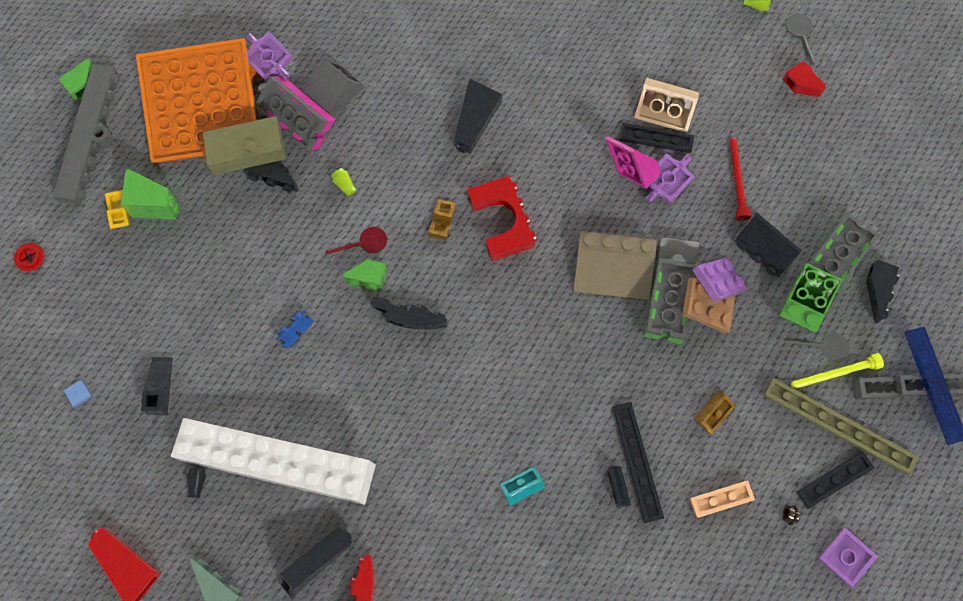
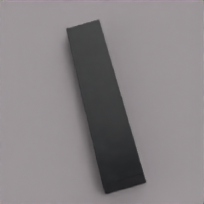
[612,402,664,523]

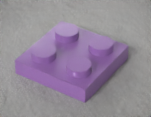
[818,528,878,588]

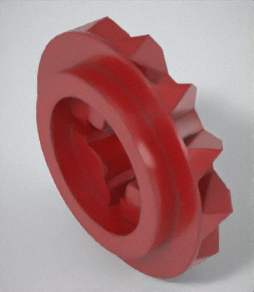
[14,243,45,272]

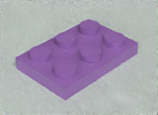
[692,258,747,302]

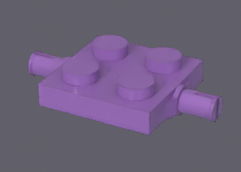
[246,31,294,82]
[645,154,695,204]

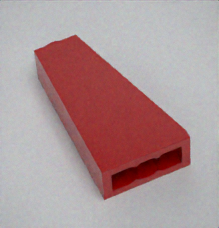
[88,527,161,601]

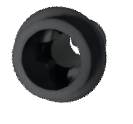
[186,468,207,498]

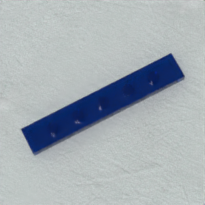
[904,326,963,445]

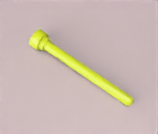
[790,353,884,389]

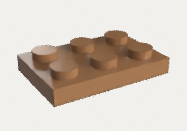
[682,277,735,333]

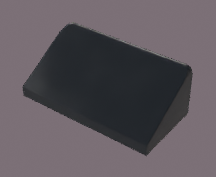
[607,466,631,508]

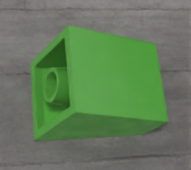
[120,169,181,220]

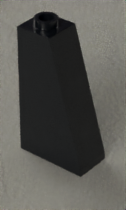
[454,79,502,154]
[278,526,352,598]

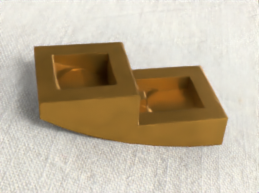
[428,199,456,241]

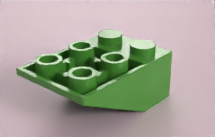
[778,263,842,333]

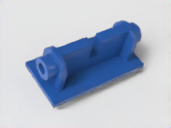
[276,311,313,348]

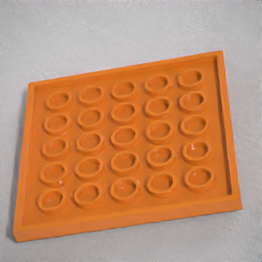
[136,38,257,164]

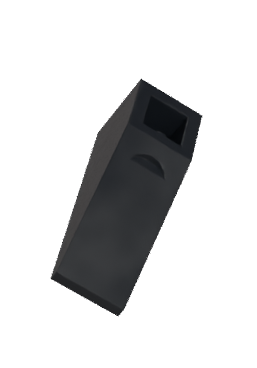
[243,162,299,192]
[866,259,900,323]
[141,357,173,415]

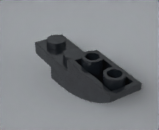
[371,297,448,330]

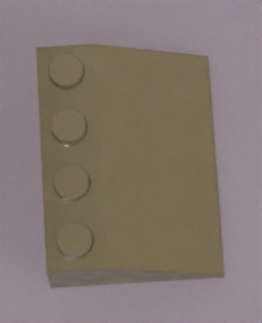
[573,231,657,300]

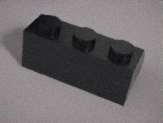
[735,213,802,278]

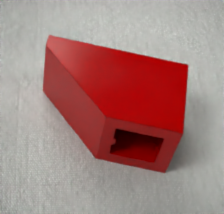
[782,61,827,97]

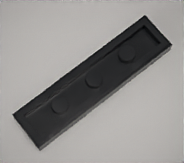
[619,123,694,153]
[796,451,874,509]

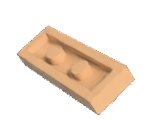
[690,480,755,518]

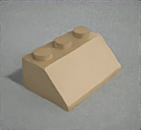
[634,78,699,133]

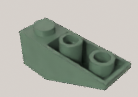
[190,558,243,601]

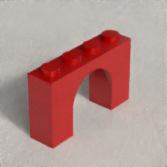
[467,175,537,261]

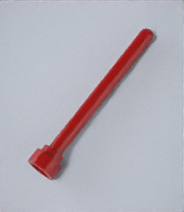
[729,137,752,221]

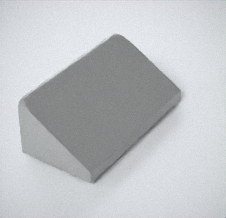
[658,238,699,264]

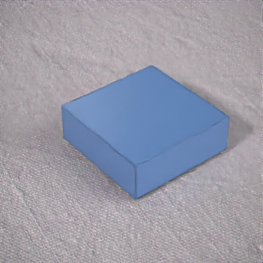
[64,380,92,407]

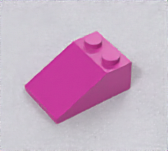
[605,136,661,189]

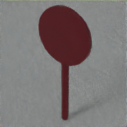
[325,227,387,254]

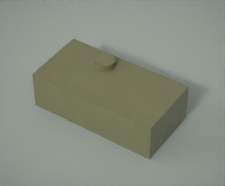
[203,116,287,175]

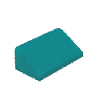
[499,466,545,506]

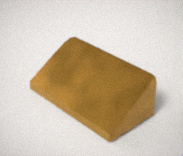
[693,391,736,435]

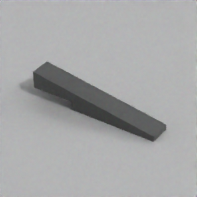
[853,374,963,400]

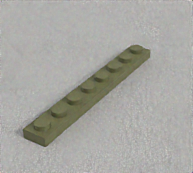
[763,378,918,475]

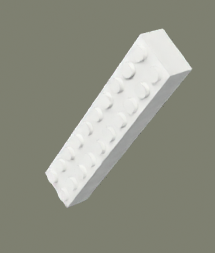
[171,418,376,505]

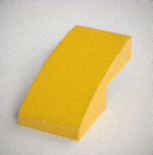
[105,190,130,229]

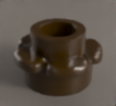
[782,506,800,525]

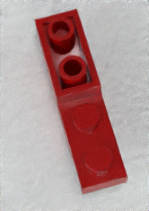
[349,554,375,601]

